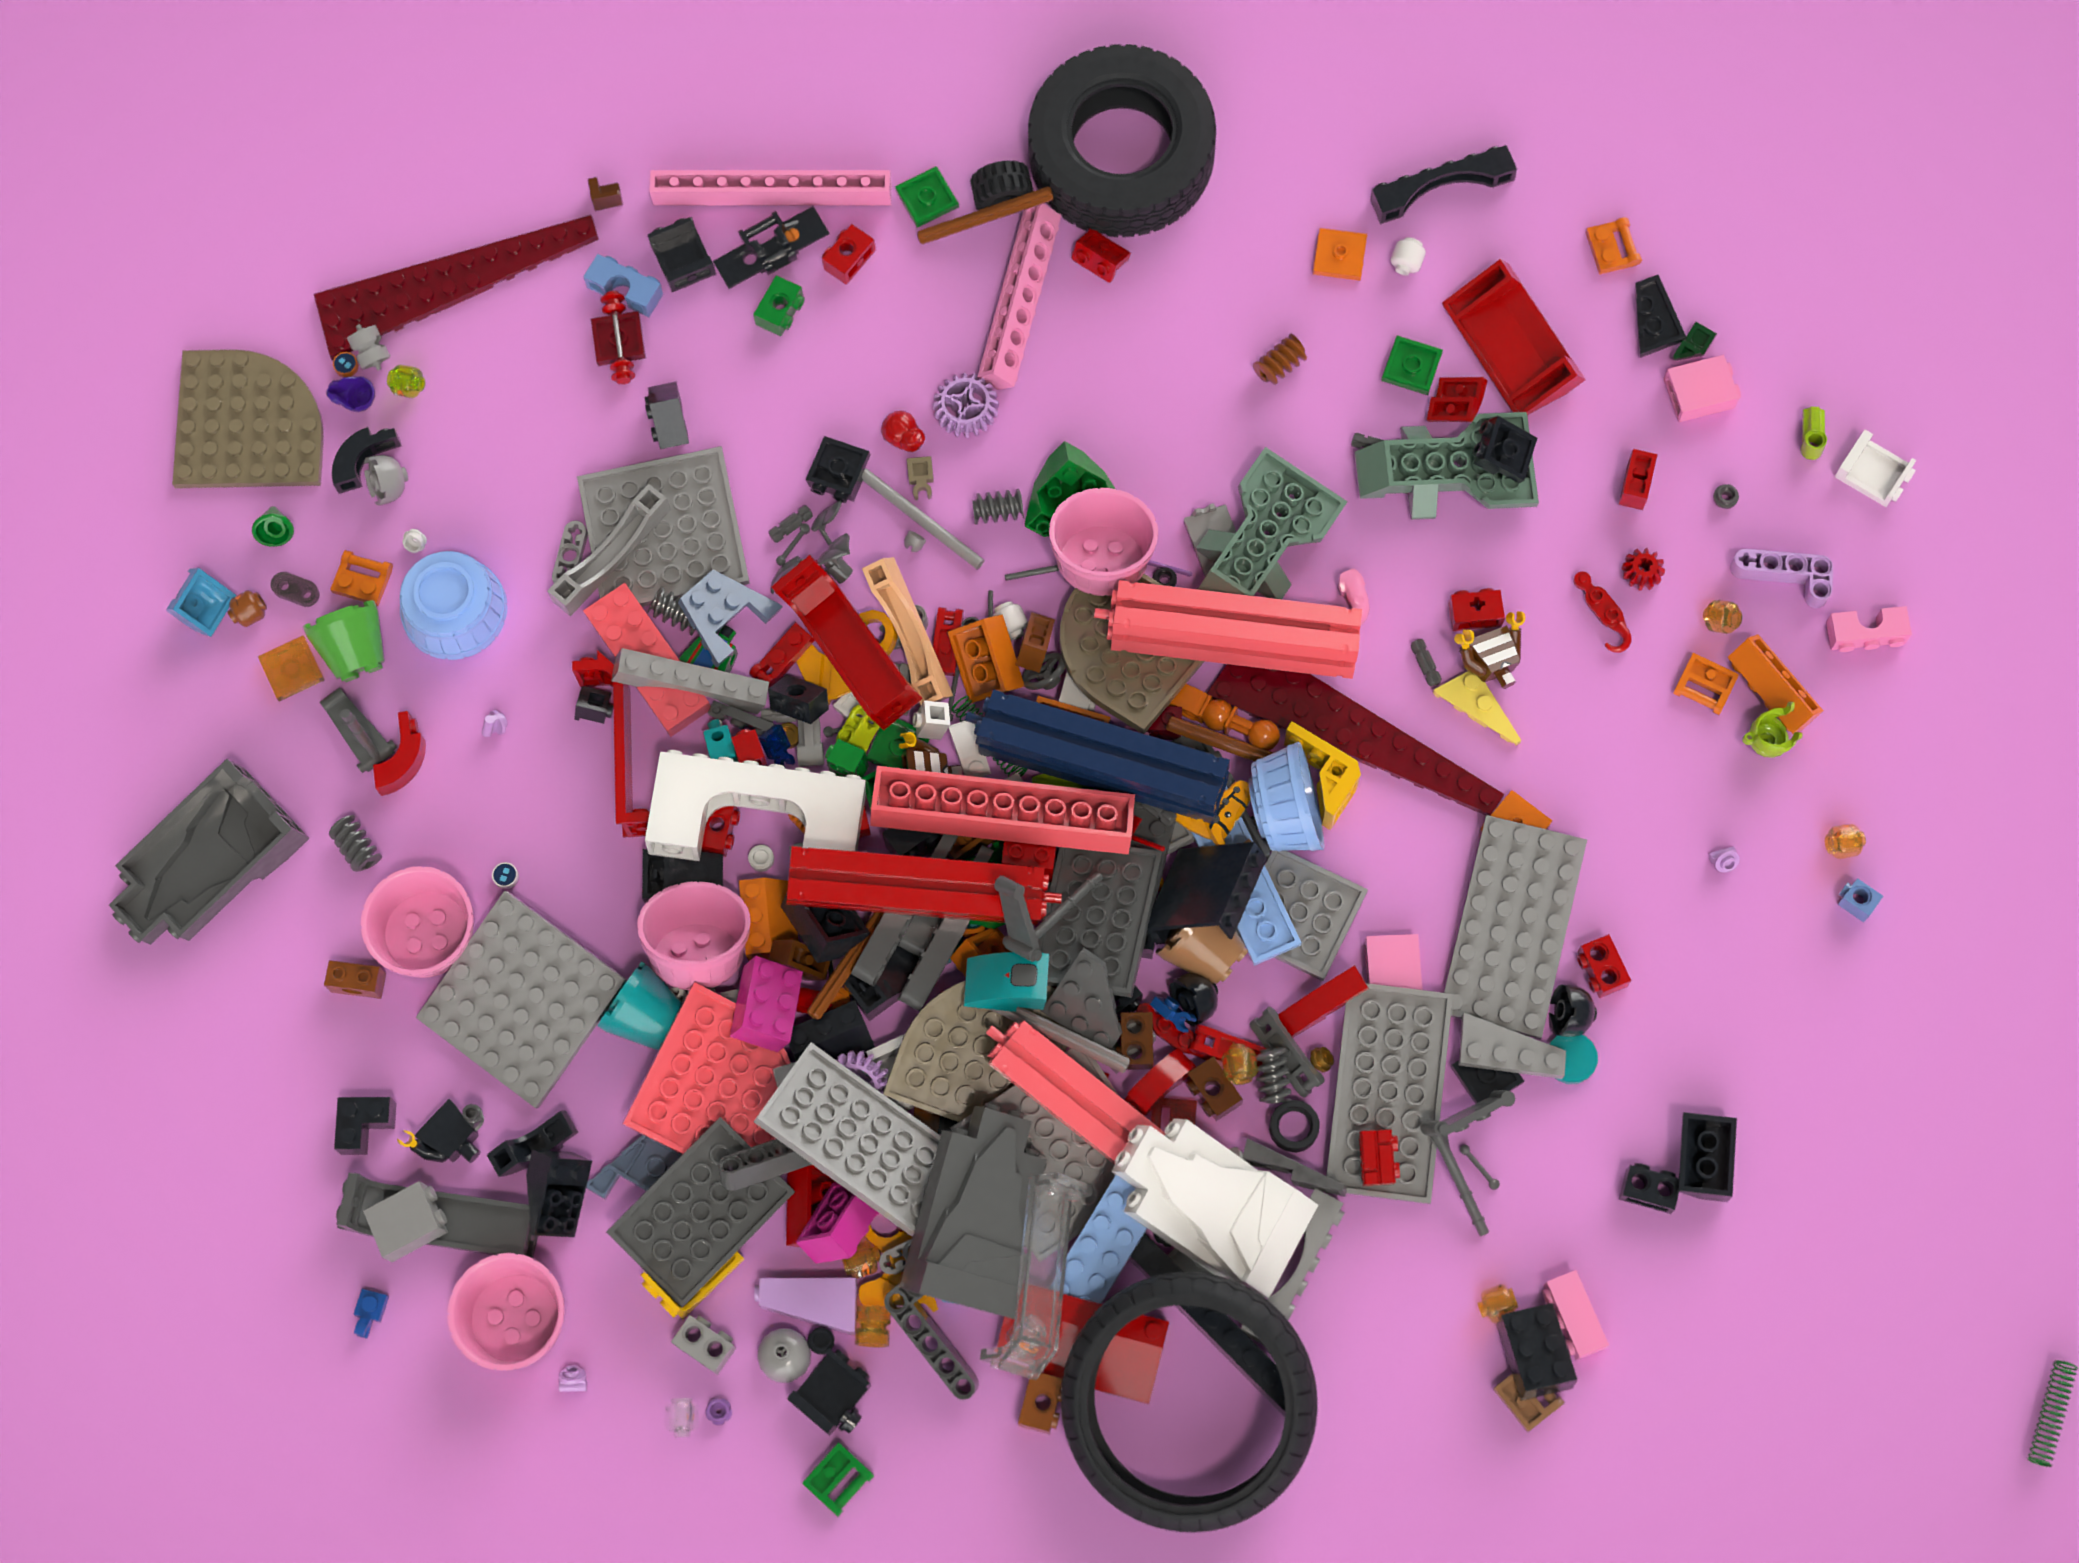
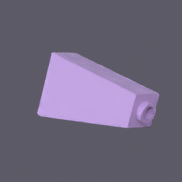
[754,1278,858,1335]

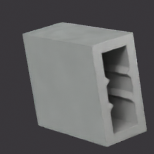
[363,1181,448,1262]

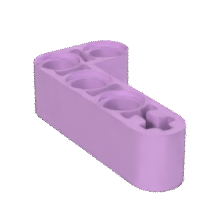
[1730,549,1833,608]

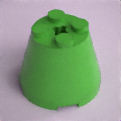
[303,600,385,682]

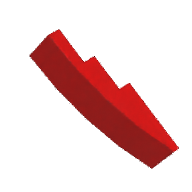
[1278,965,1369,1038]

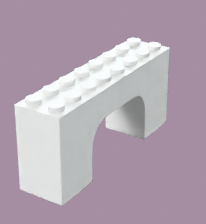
[645,750,866,861]

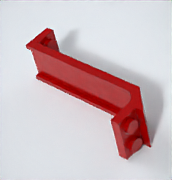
[771,555,923,730]
[572,650,650,838]

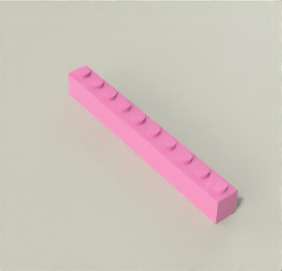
[649,170,892,205]

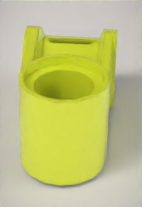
[836,705,880,752]

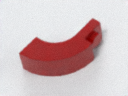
[373,711,426,796]
[1124,1048,1197,1117]

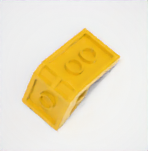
[1284,722,1361,830]

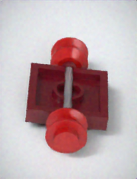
[591,291,646,384]

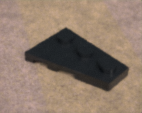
[1635,274,1686,358]

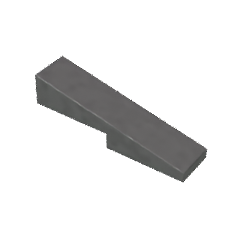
[1243,1138,1347,1197]

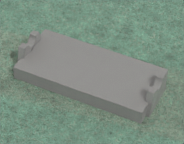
[1184,503,1236,577]

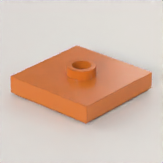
[1313,228,1367,281]
[1480,790,1553,831]

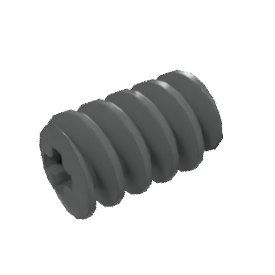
[972,489,1024,525]
[647,587,696,636]
[329,815,382,872]
[1253,1047,1292,1104]

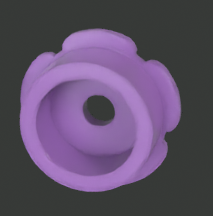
[706,1399,732,1425]

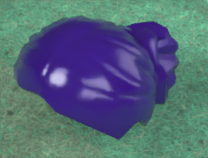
[326,376,375,412]

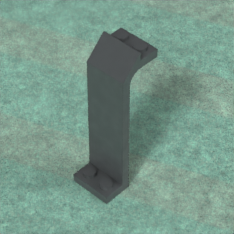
[336,1172,538,1258]

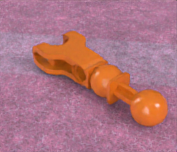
[1168,684,1280,750]

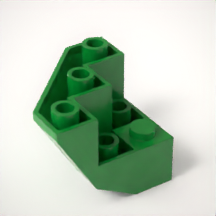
[1024,441,1116,537]

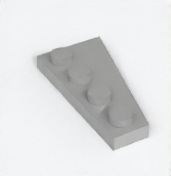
[1459,1013,1566,1079]

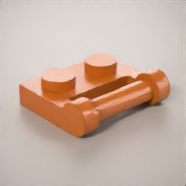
[1585,217,1642,274]
[330,550,393,606]
[1673,653,1739,715]

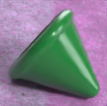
[252,506,294,547]

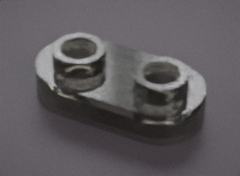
[270,572,320,607]

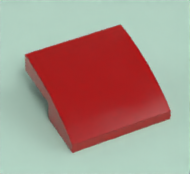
[1427,377,1488,422]

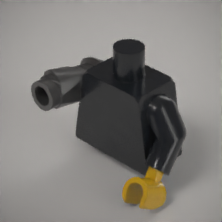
[397,1099,484,1163]

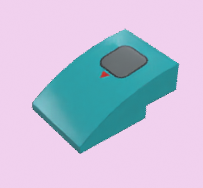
[964,952,1049,1012]

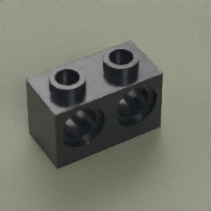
[1619,1163,1679,1214]

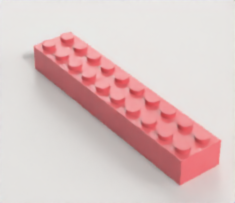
[870,766,1135,855]

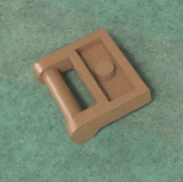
[1493,1374,1565,1433]

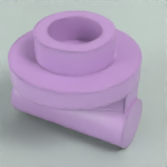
[481,710,507,737]
[1709,846,1740,873]
[559,1365,587,1392]

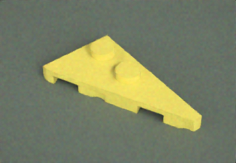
[1433,671,1521,745]

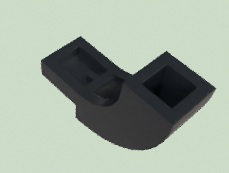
[332,427,402,494]
[487,1110,578,1177]

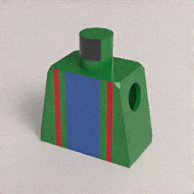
[679,625,738,673]

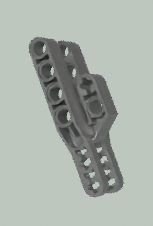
[851,834,994,1012]

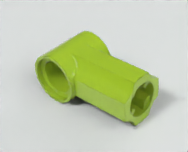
[1800,407,1827,460]

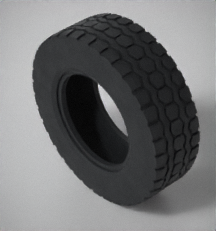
[1028,44,1216,237]

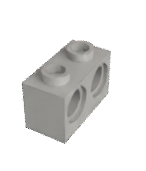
[671,1315,736,1375]

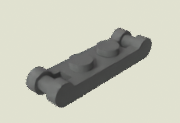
[1250,1007,1325,1098]

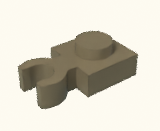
[907,456,934,500]

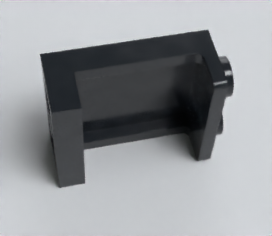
[647,217,716,293]

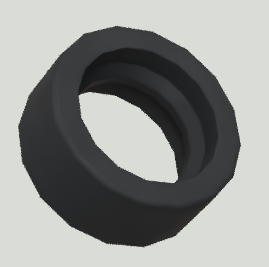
[1269,1100,1320,1153]

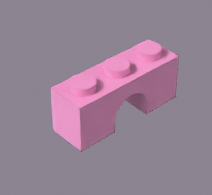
[1826,606,1912,652]

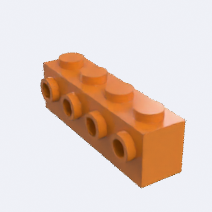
[1727,634,1824,734]

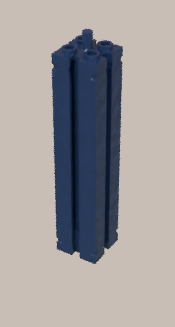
[965,689,1230,824]

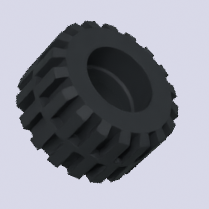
[970,160,1034,210]

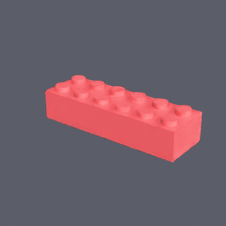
[583,583,711,737]

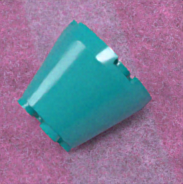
[597,961,682,1050]

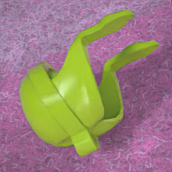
[1742,702,1803,758]

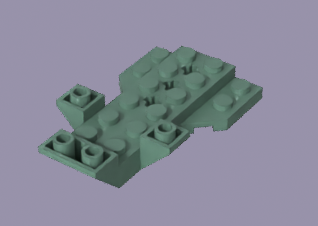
[1355,412,1539,520]
[1195,447,1348,600]

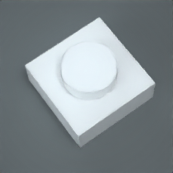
[833,692,861,719]

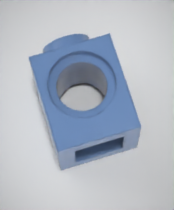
[1838,878,1884,923]

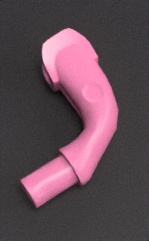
[1338,569,1370,625]

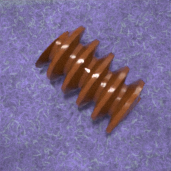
[1253,333,1307,385]

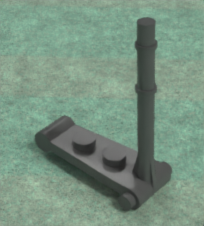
[319,687,397,773]
[994,872,1103,962]
[1420,1090,1515,1236]

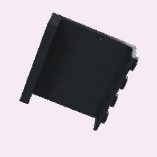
[1147,842,1267,944]

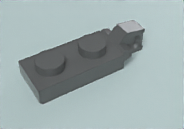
[708,700,777,739]

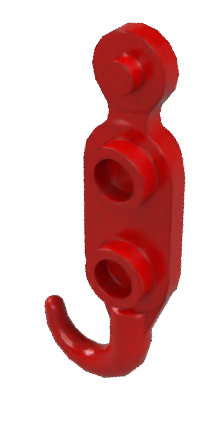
[1573,571,1632,653]
[1136,1003,1210,1061]

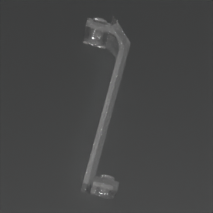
[980,1172,1093,1380]

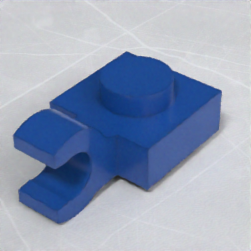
[1150,996,1197,1033]
[354,1289,389,1339]

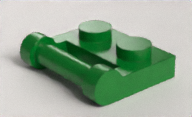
[802,1442,874,1517]

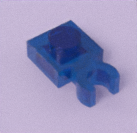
[759,724,795,769]

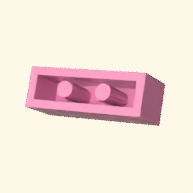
[1542,1270,1609,1360]

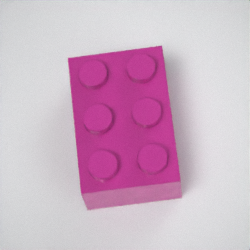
[730,956,803,1052]
[796,1182,879,1264]

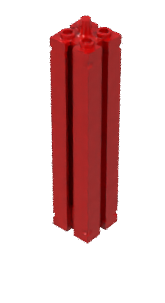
[786,846,1062,926]

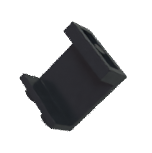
[787,1349,871,1436]

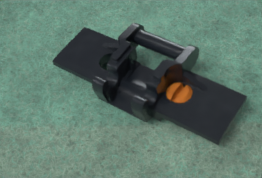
[713,206,830,289]

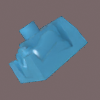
[166,568,237,637]

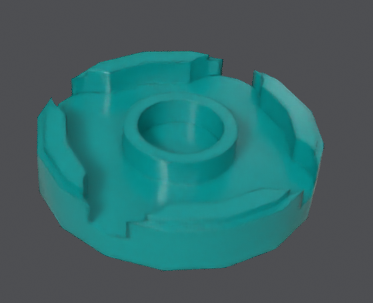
[1549,1034,1598,1084]

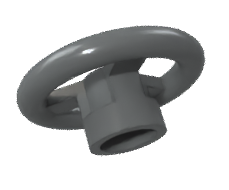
[1022,653,1065,690]

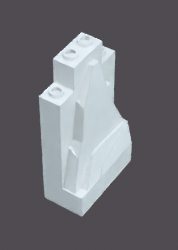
[1112,1119,1318,1298]

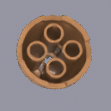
[1156,926,1248,984]

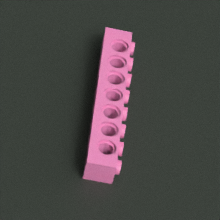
[977,204,1061,390]

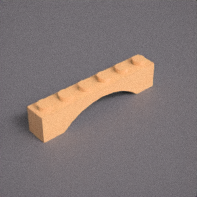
[862,557,954,706]

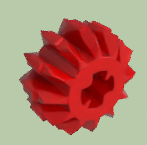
[1622,547,1665,591]

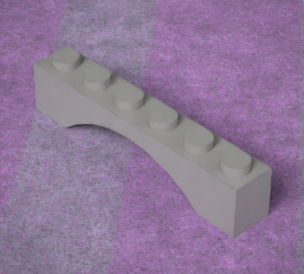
[547,483,671,617]
[611,648,769,714]
[1241,1188,1345,1345]

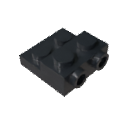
[1472,416,1537,483]
[806,436,871,503]

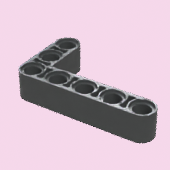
[719,1139,812,1191]
[884,1284,979,1400]

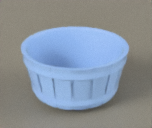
[400,551,508,660]
[1248,741,1325,852]

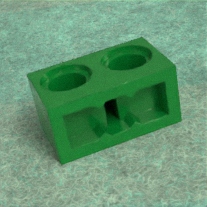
[825,739,869,779]

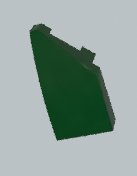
[1672,322,1717,361]

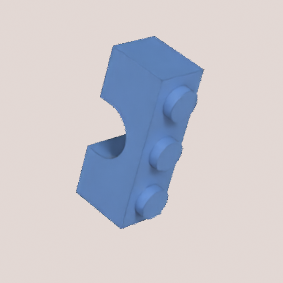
[583,254,663,317]

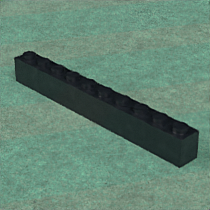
[1129,1233,1285,1417]

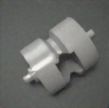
[347,324,391,371]

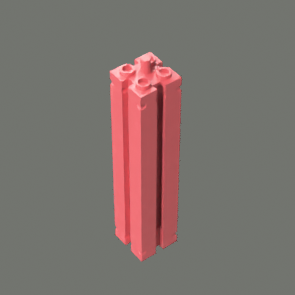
[1094,580,1362,679]
[986,1021,1165,1165]

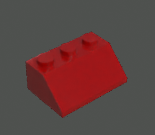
[786,1165,836,1248]

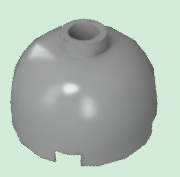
[364,455,408,505]
[757,1328,811,1383]

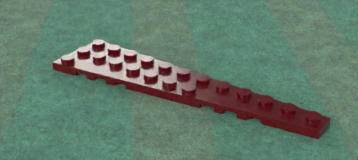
[313,215,599,361]
[1207,664,1504,816]

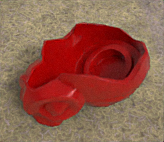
[881,411,925,452]

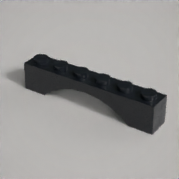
[1370,145,1517,224]

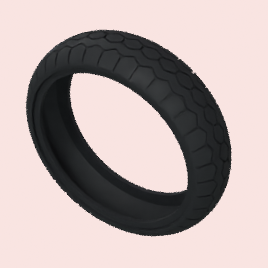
[1061,1272,1318,1533]

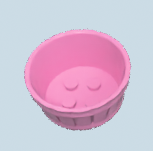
[1049,488,1158,596]
[361,866,474,978]
[637,881,750,990]
[448,1253,565,1371]

